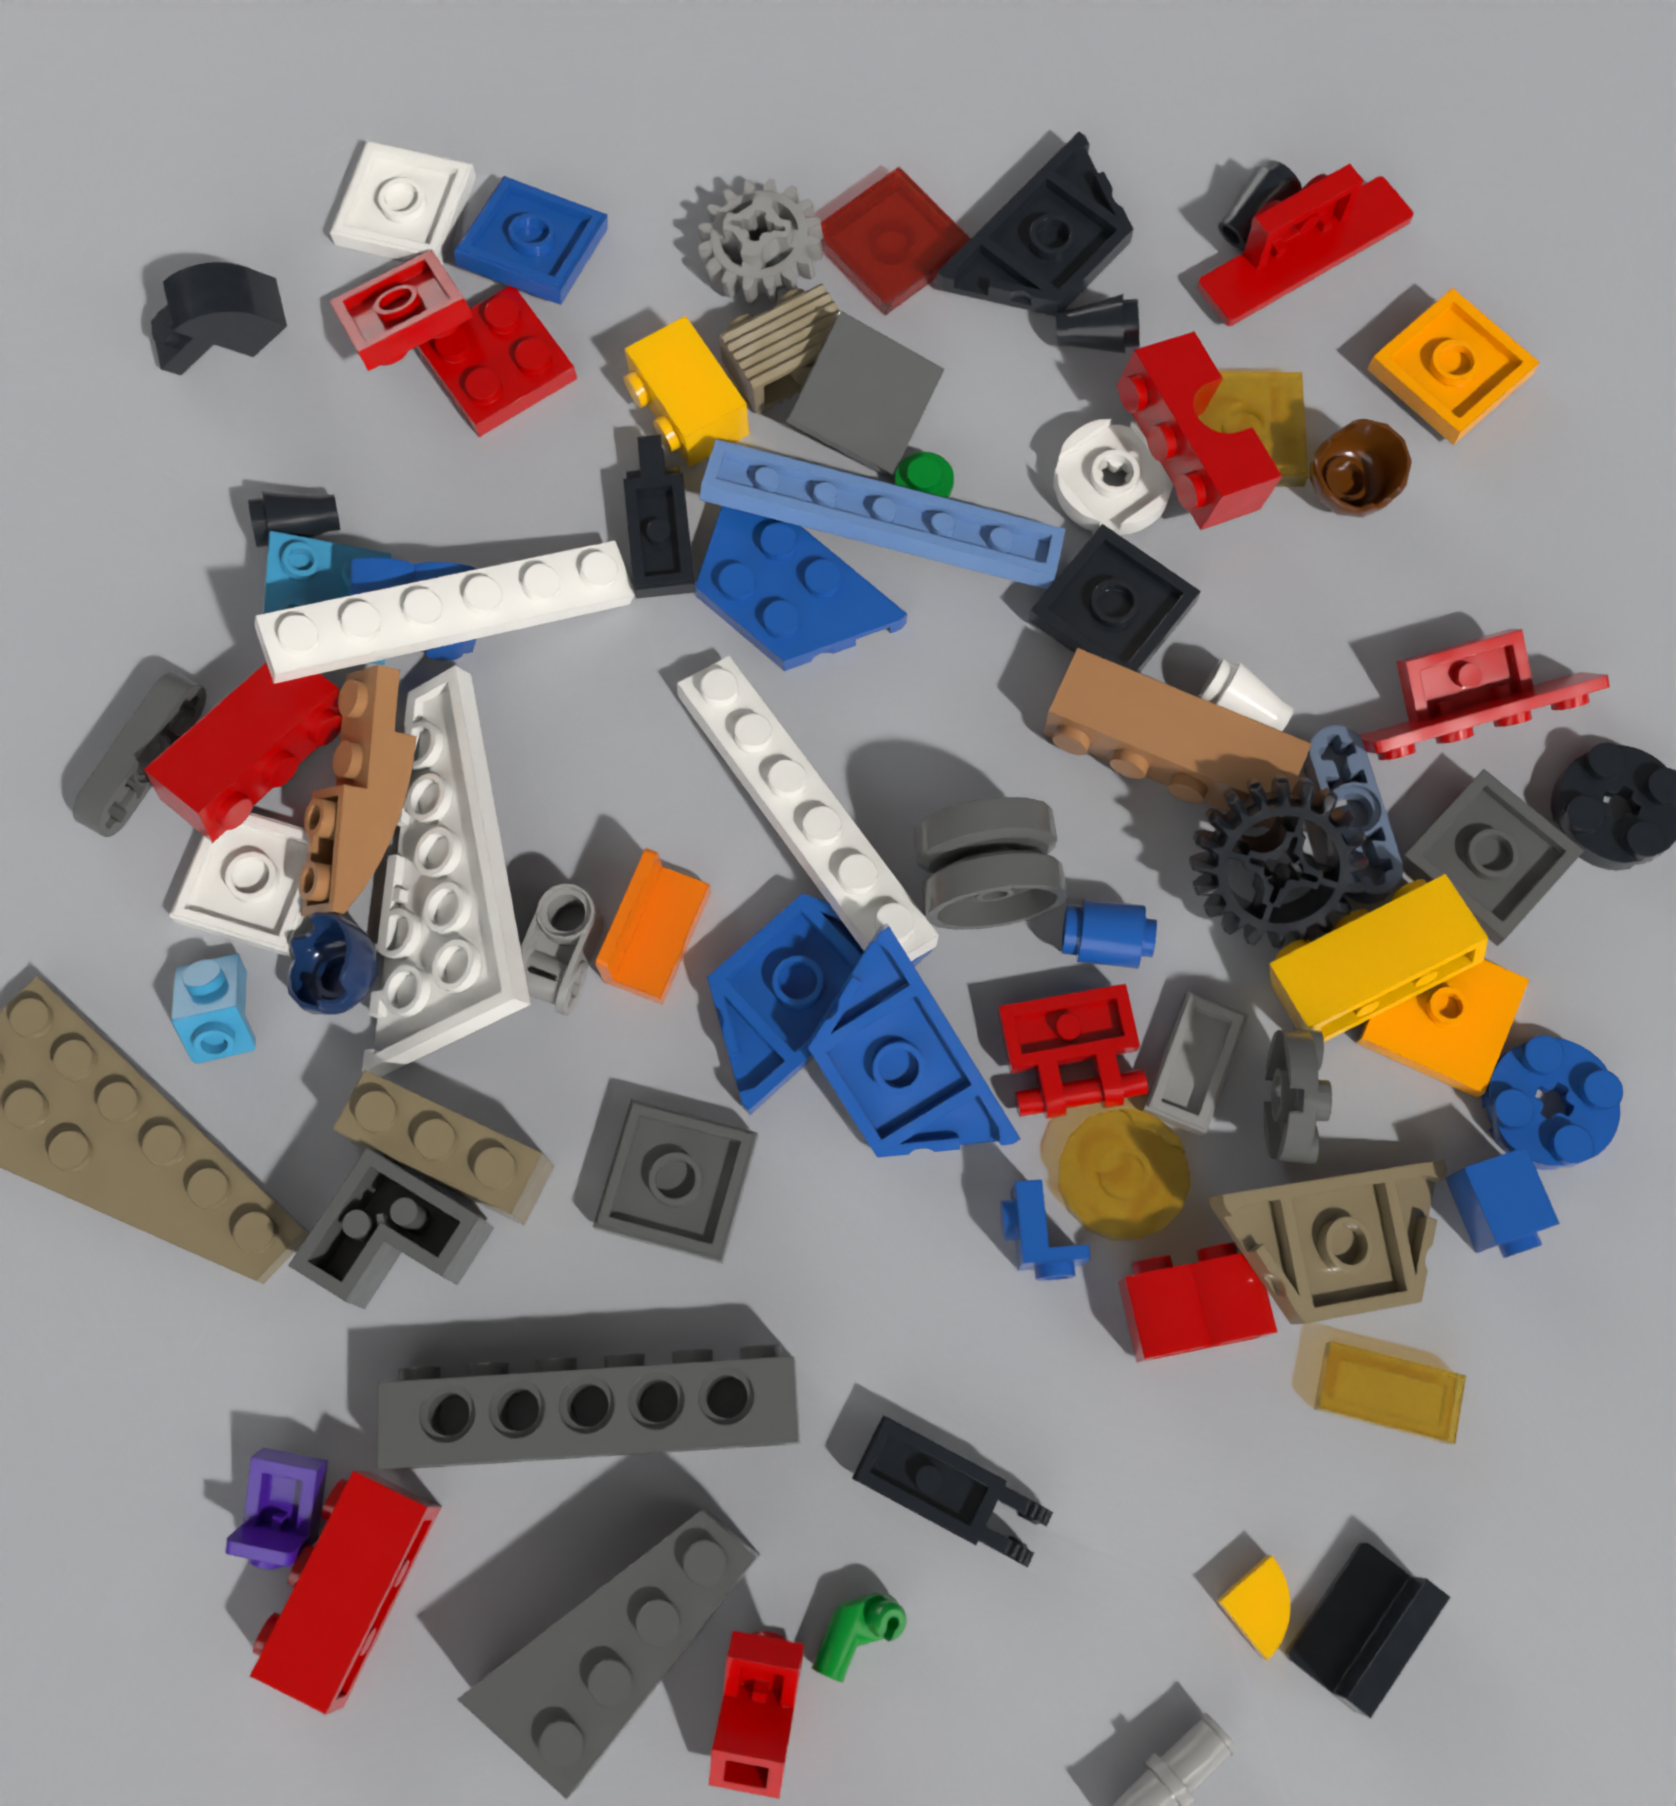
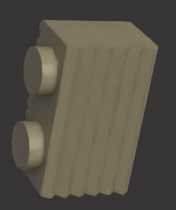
[719,284,841,414]

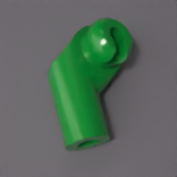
[811,1592,907,1683]

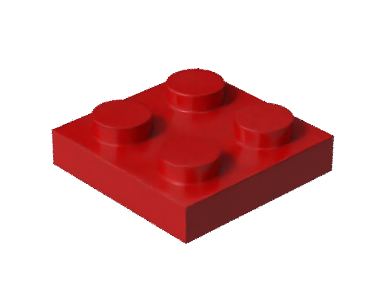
[329,249,474,371]
[417,286,577,437]

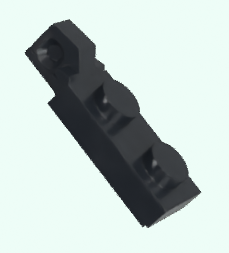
[623,434,696,599]

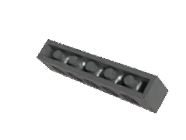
[377,1345,800,1470]

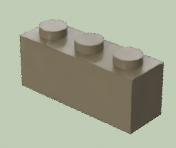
[332,1070,555,1226]

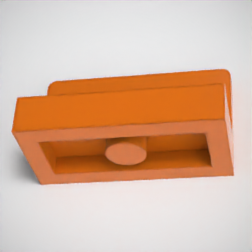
[595,848,711,1005]

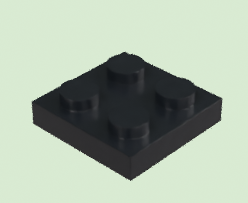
[1028,524,1201,673]

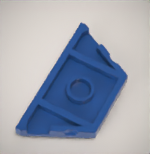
[695,506,907,671]
[707,893,932,1115]
[807,923,1021,1158]

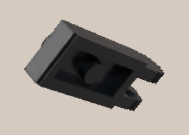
[851,1415,1053,1568]

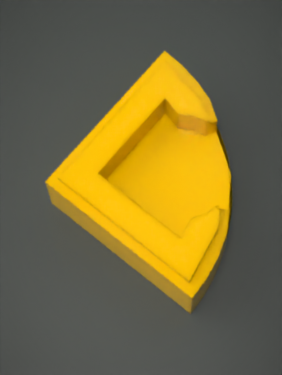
[1216,1555,1290,1660]

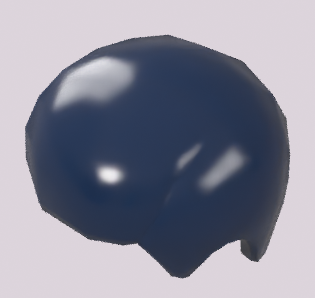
[287,912,378,1015]

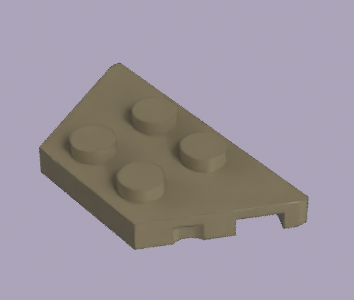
[1209,1159,1447,1325]

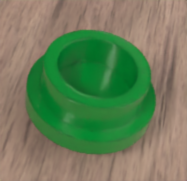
[895,452,954,499]

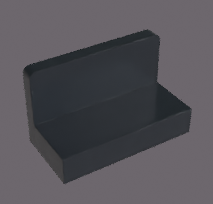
[1286,1543,1451,1719]

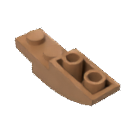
[298,665,417,917]

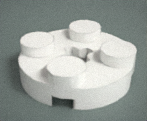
[1053,419,1173,536]

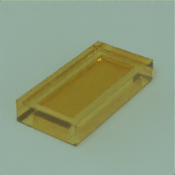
[1314,1341,1466,1445]

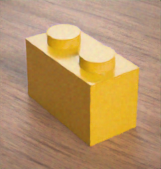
[623,316,750,467]

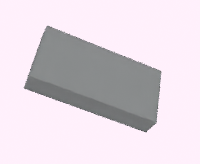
[1141,991,1248,1137]

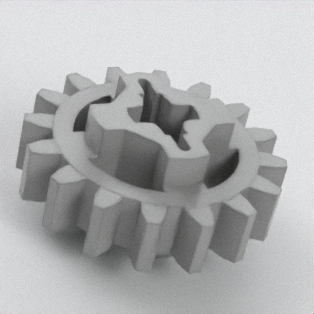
[698,179,823,305]

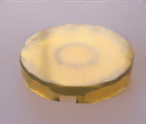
[1058,1109,1191,1241]

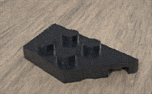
[936,131,1134,316]

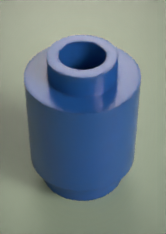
[1061,898,1157,969]

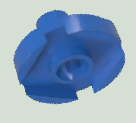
[1481,1036,1624,1170]

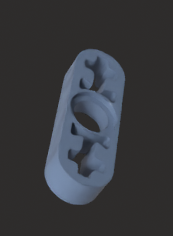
[1303,725,1403,904]

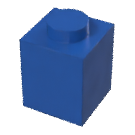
[1445,1147,1560,1258]

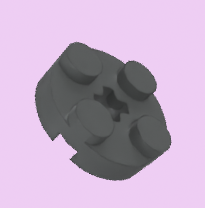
[1264,1029,1332,1164]

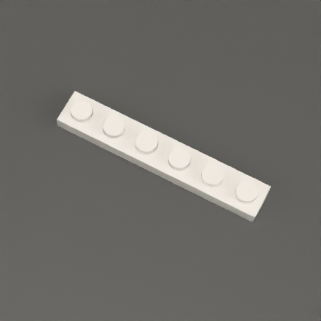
[254,541,635,684]
[677,656,939,961]

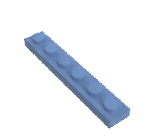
[700,439,1066,589]

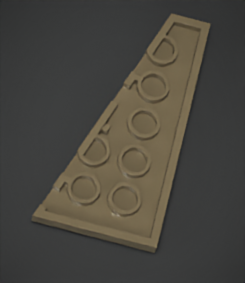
[0,976,310,1284]

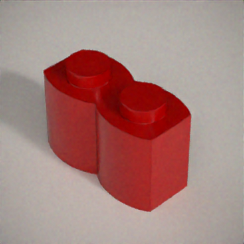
[1118,1242,1278,1363]

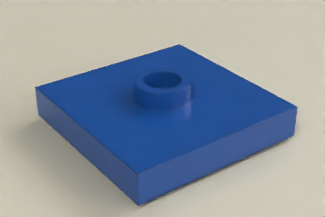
[454,176,608,305]

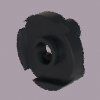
[1550,742,1676,871]

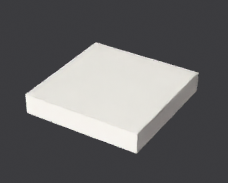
[330,141,476,266]
[169,813,309,958]

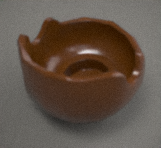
[1309,419,1412,518]

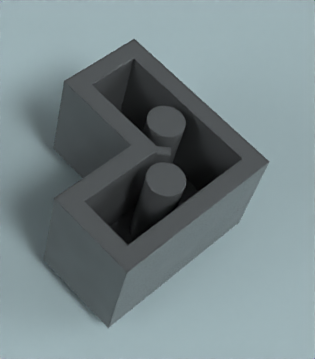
[288,1148,494,1309]

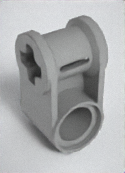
[520,883,603,1016]

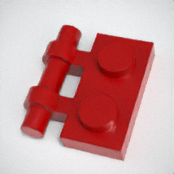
[997,983,1148,1119]

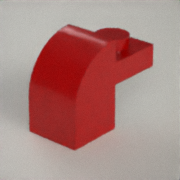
[708,1630,804,1799]

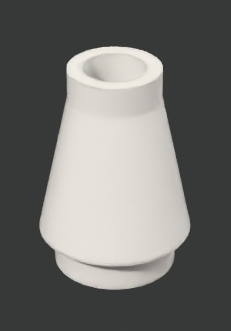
[1198,658,1294,731]

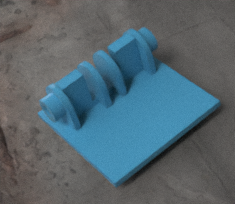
[260,531,391,665]

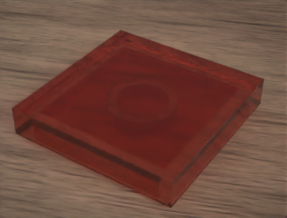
[821,167,971,316]

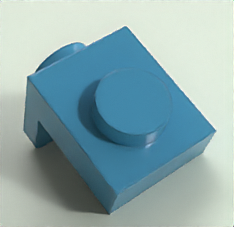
[171,953,256,1064]

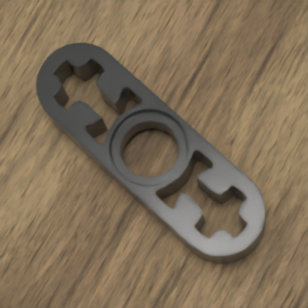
[73,672,206,837]

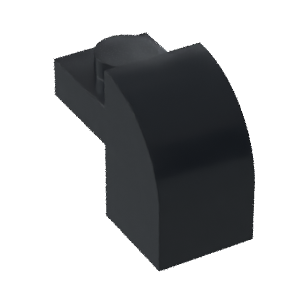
[151,262,287,376]

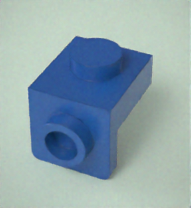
[1000,1179,1091,1281]

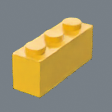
[1269,874,1488,1042]

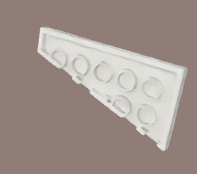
[362,665,531,1077]

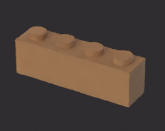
[1043,648,1312,829]

